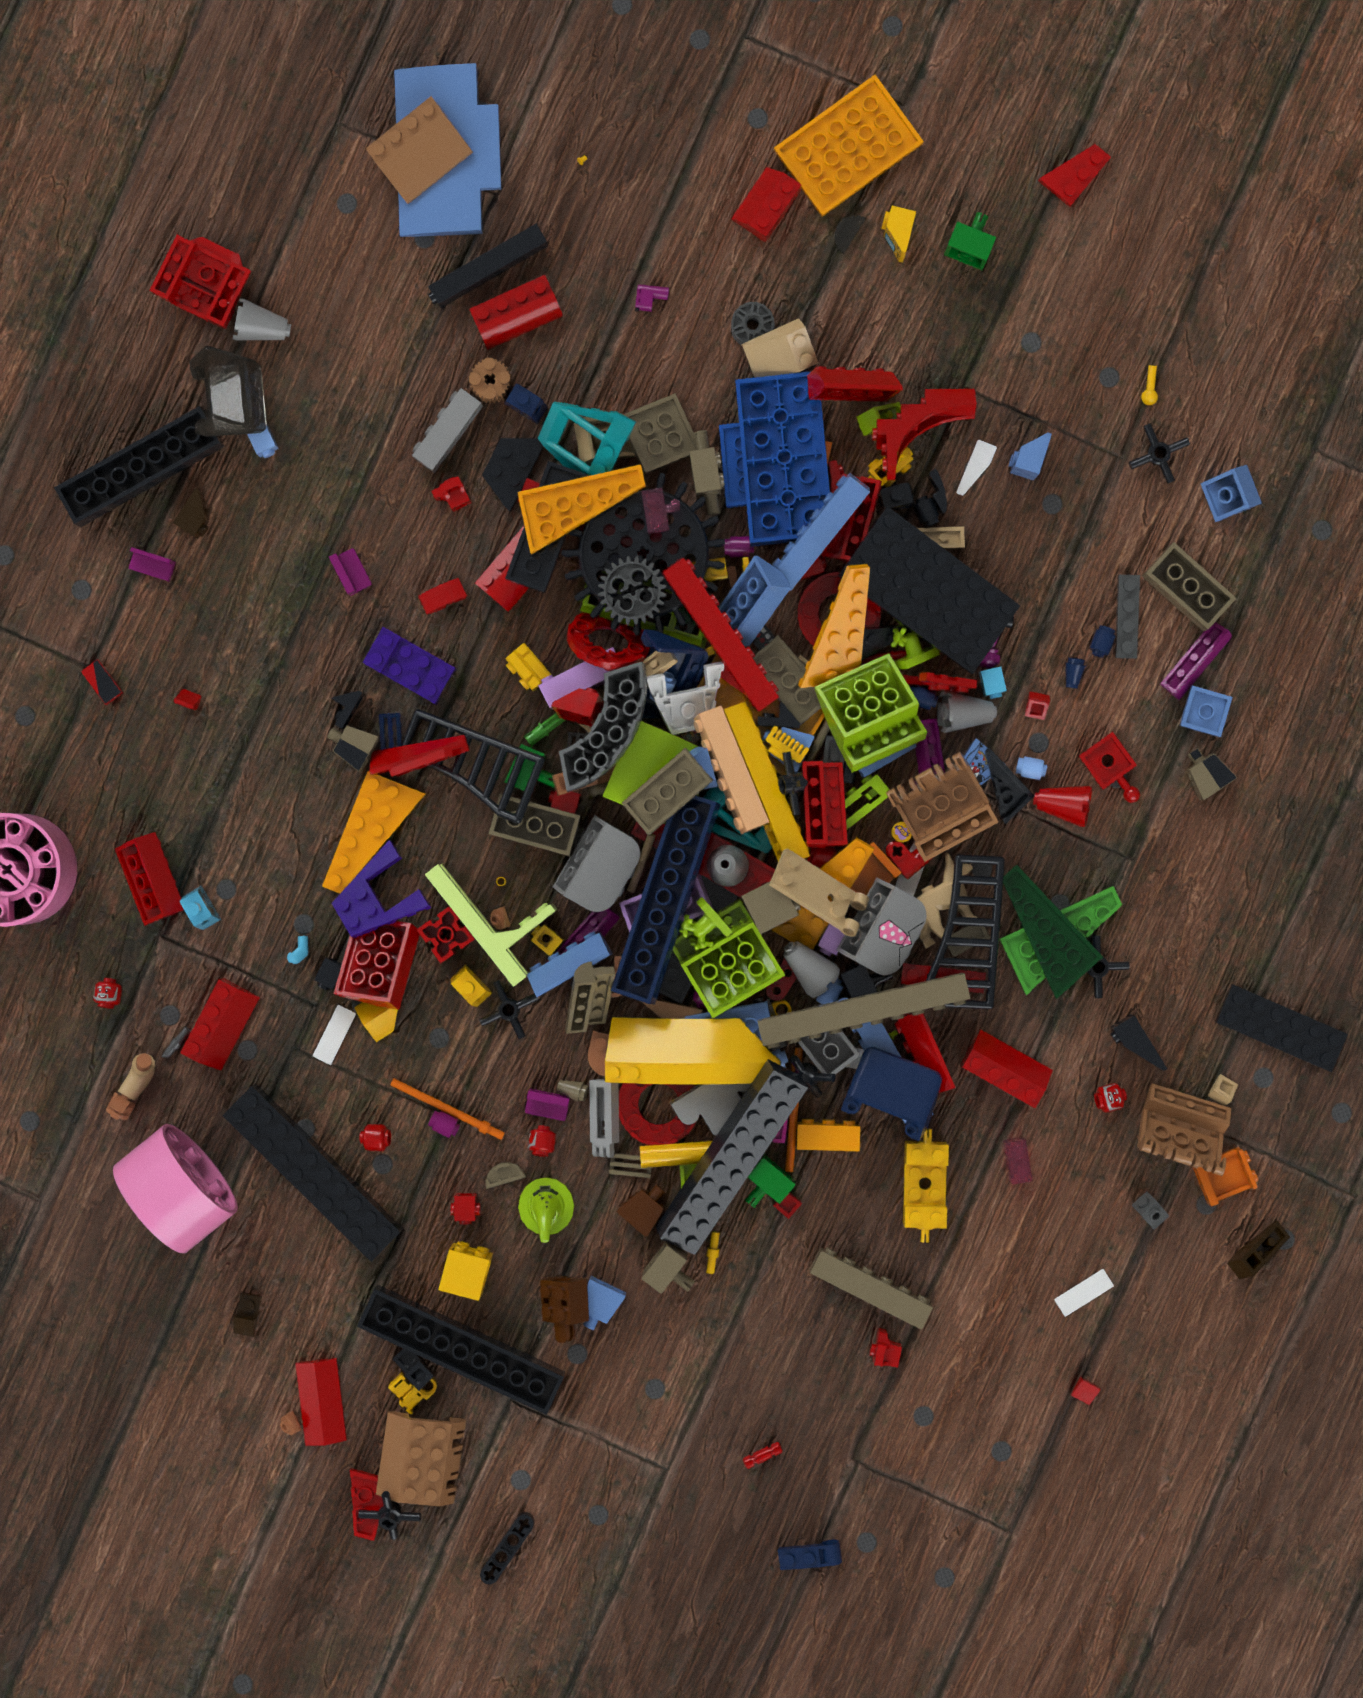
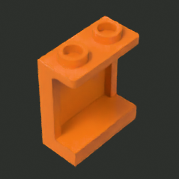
[850,842,902,895]
[1193,1147,1258,1207]

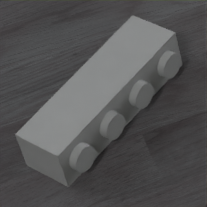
[412,388,483,473]

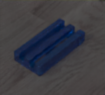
[379,713,402,750]

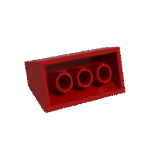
[807,366,903,402]
[115,832,184,926]
[180,978,260,1070]
[894,1012,956,1093]
[960,1029,1053,1108]

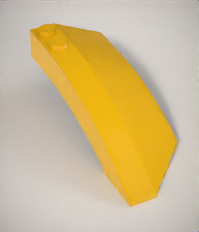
[605,1017,781,1084]

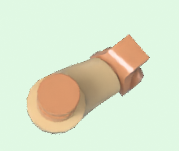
[106,1053,155,1120]

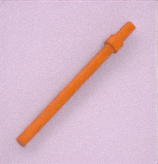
[785,1047,803,1172]
[390,1078,505,1140]

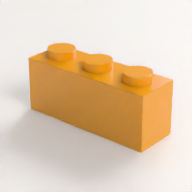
[796,1119,860,1152]

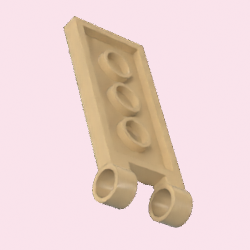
[769,848,869,937]

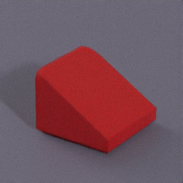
[174,689,202,710]
[1024,692,1050,720]
[1071,1377,1101,1405]

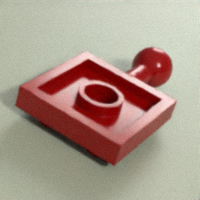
[1078,732,1140,803]

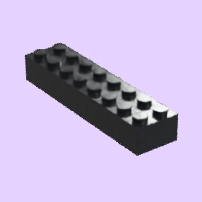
[54,406,225,527]

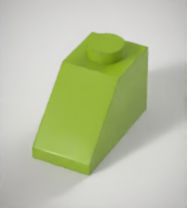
[856,402,901,436]

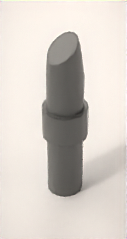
[161,1026,191,1058]

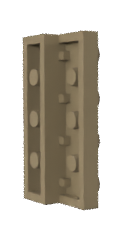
[565,962,615,1034]

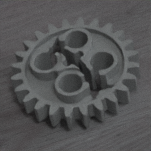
[598,556,667,625]

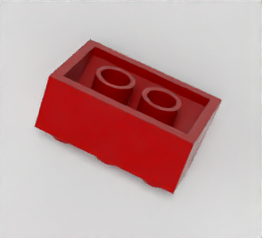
[731,167,802,243]

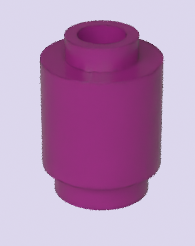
[724,536,754,558]
[428,1111,460,1138]

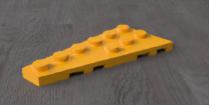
[517,464,646,555]
[798,564,870,688]
[322,771,426,894]
[771,837,874,950]

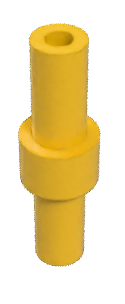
[706,1231,720,1274]

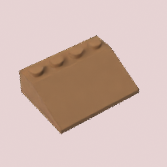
[366,96,473,204]

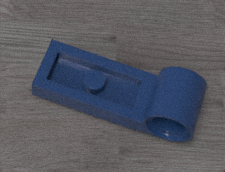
[778,1539,842,1570]

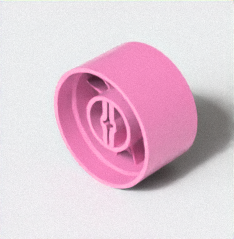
[0,813,77,927]
[113,1124,238,1253]

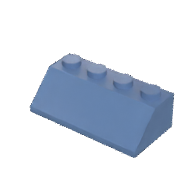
[719,556,791,646]
[527,931,613,997]

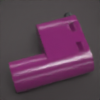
[635,284,669,312]

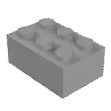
[798,1004,860,1074]

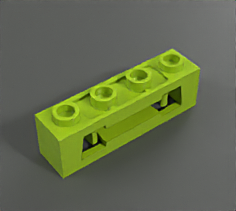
[845,774,890,830]

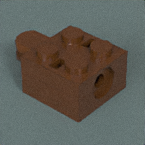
[540,1275,589,1343]

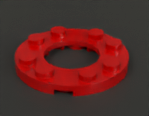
[797,572,881,647]
[567,612,650,671]
[619,1083,697,1145]

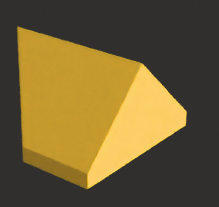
[354,1002,398,1042]

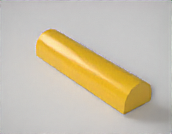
[639,1141,713,1168]

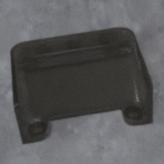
[189,345,267,437]

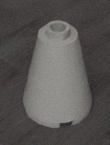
[232,298,291,341]
[937,691,997,733]
[707,845,749,887]
[783,941,840,998]

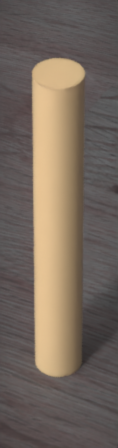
[627,834,656,893]

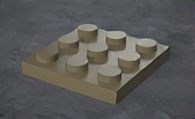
[623,393,697,475]

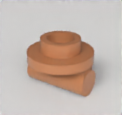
[490,906,511,929]
[280,1410,302,1435]

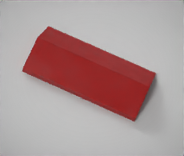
[295,1358,347,1446]

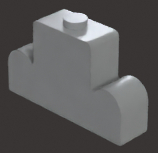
[669,1083,751,1135]

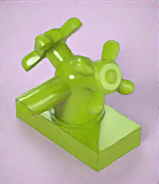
[891,627,940,669]
[679,897,733,950]

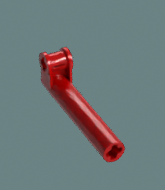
[885,841,934,880]

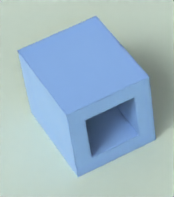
[246,423,279,458]

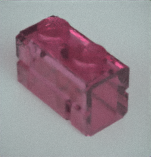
[1003,1137,1033,1184]

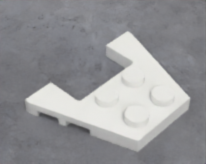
[647,661,724,735]

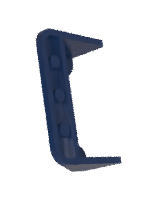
[641,629,708,719]
[841,1047,942,1141]

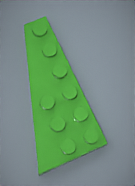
[999,886,1122,996]

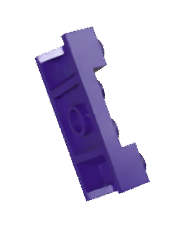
[362,627,457,705]

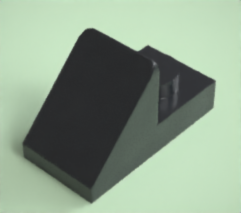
[331,690,365,729]
[757,701,800,729]

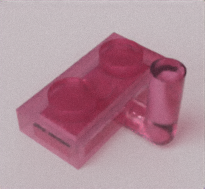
[641,488,680,534]

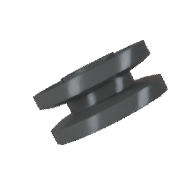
[731,302,775,346]

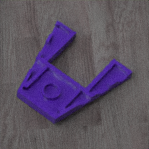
[332,840,432,938]

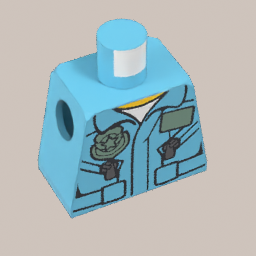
[180,886,221,930]

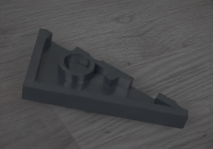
[861,625,911,661]
[985,748,1034,824]

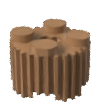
[469,358,513,404]

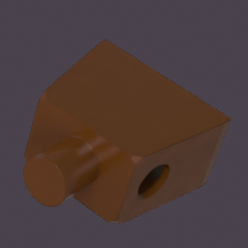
[616,1184,666,1237]

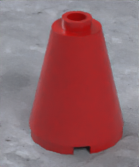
[1033,786,1092,827]

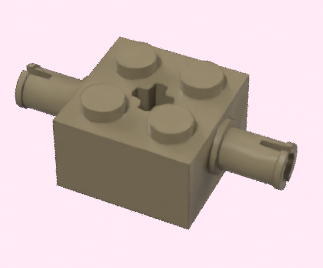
[689,430,725,516]

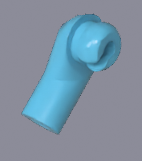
[287,936,309,964]

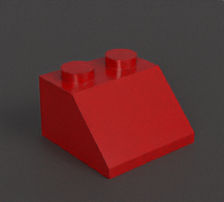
[551,688,604,727]

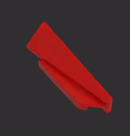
[369,735,470,777]

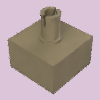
[641,1241,695,1294]

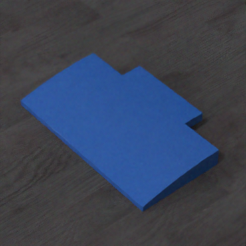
[719,371,830,547]

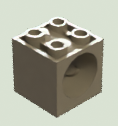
[741,881,801,934]

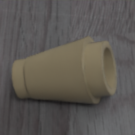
[557,1079,589,1102]

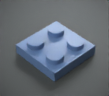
[1179,685,1233,737]

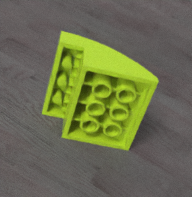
[815,653,927,773]
[603,721,700,824]
[673,899,785,1018]

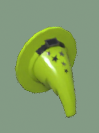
[518,1177,574,1243]

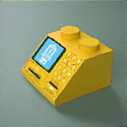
[881,206,916,263]

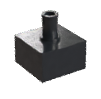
[839,963,893,998]

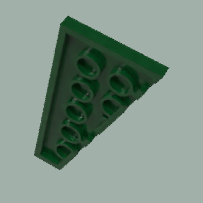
[1003,865,1103,999]

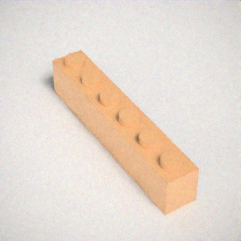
[693,706,769,834]

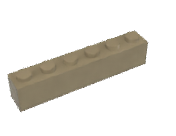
[809,1247,933,1330]

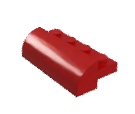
[469,275,563,350]
[821,473,882,563]
[475,526,562,612]
[802,761,848,848]

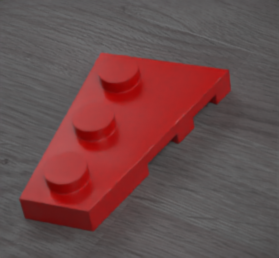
[1038,144,1111,207]
[350,1468,383,1541]

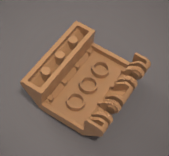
[886,752,999,862]
[1137,1083,1231,1176]
[376,1411,466,1506]

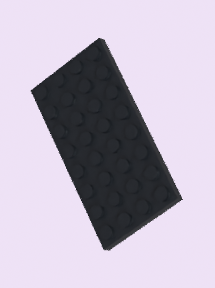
[838,506,1020,674]

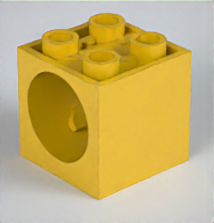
[438,1241,493,1301]

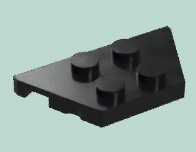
[482,438,544,512]

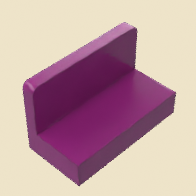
[128,547,176,582]
[329,548,372,596]
[525,1088,570,1121]

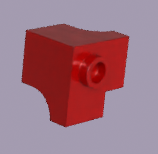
[431,476,472,512]
[869,1328,902,1368]

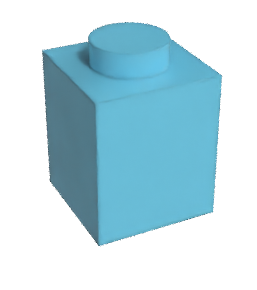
[979,667,1007,699]

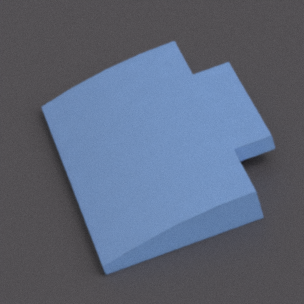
[394,63,502,237]

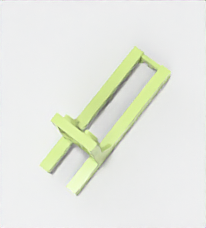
[425,864,558,987]

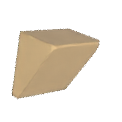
[1208,1074,1238,1106]

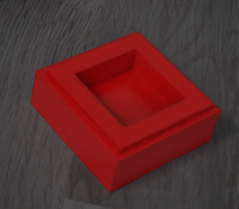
[773,1192,802,1219]

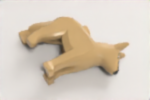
[917,852,978,949]

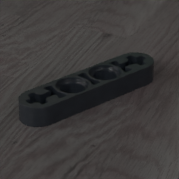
[480,1512,534,1584]

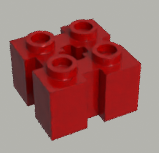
[416,906,476,964]

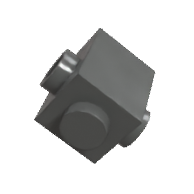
[1132,1192,1169,1230]

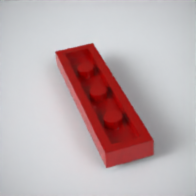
[900,963,986,994]

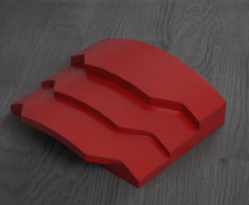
[149,235,252,329]

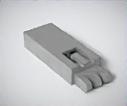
[589,1079,619,1158]

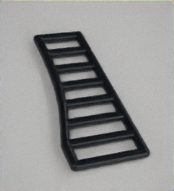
[401,709,545,824]
[925,854,1005,1010]

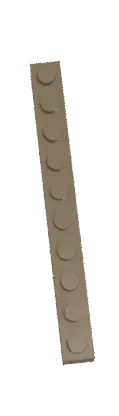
[757,973,971,1049]

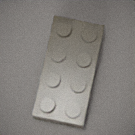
[1142,542,1236,632]
[489,794,582,856]

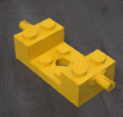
[903,1129,949,1243]

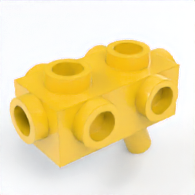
[867,447,913,489]

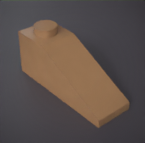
[641,999,702,1019]

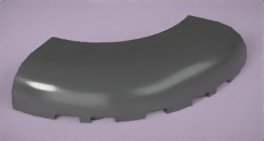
[559,661,647,792]

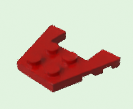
[902,672,977,693]

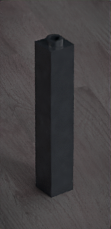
[428,223,548,308]

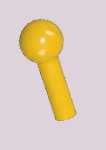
[1141,365,1158,406]

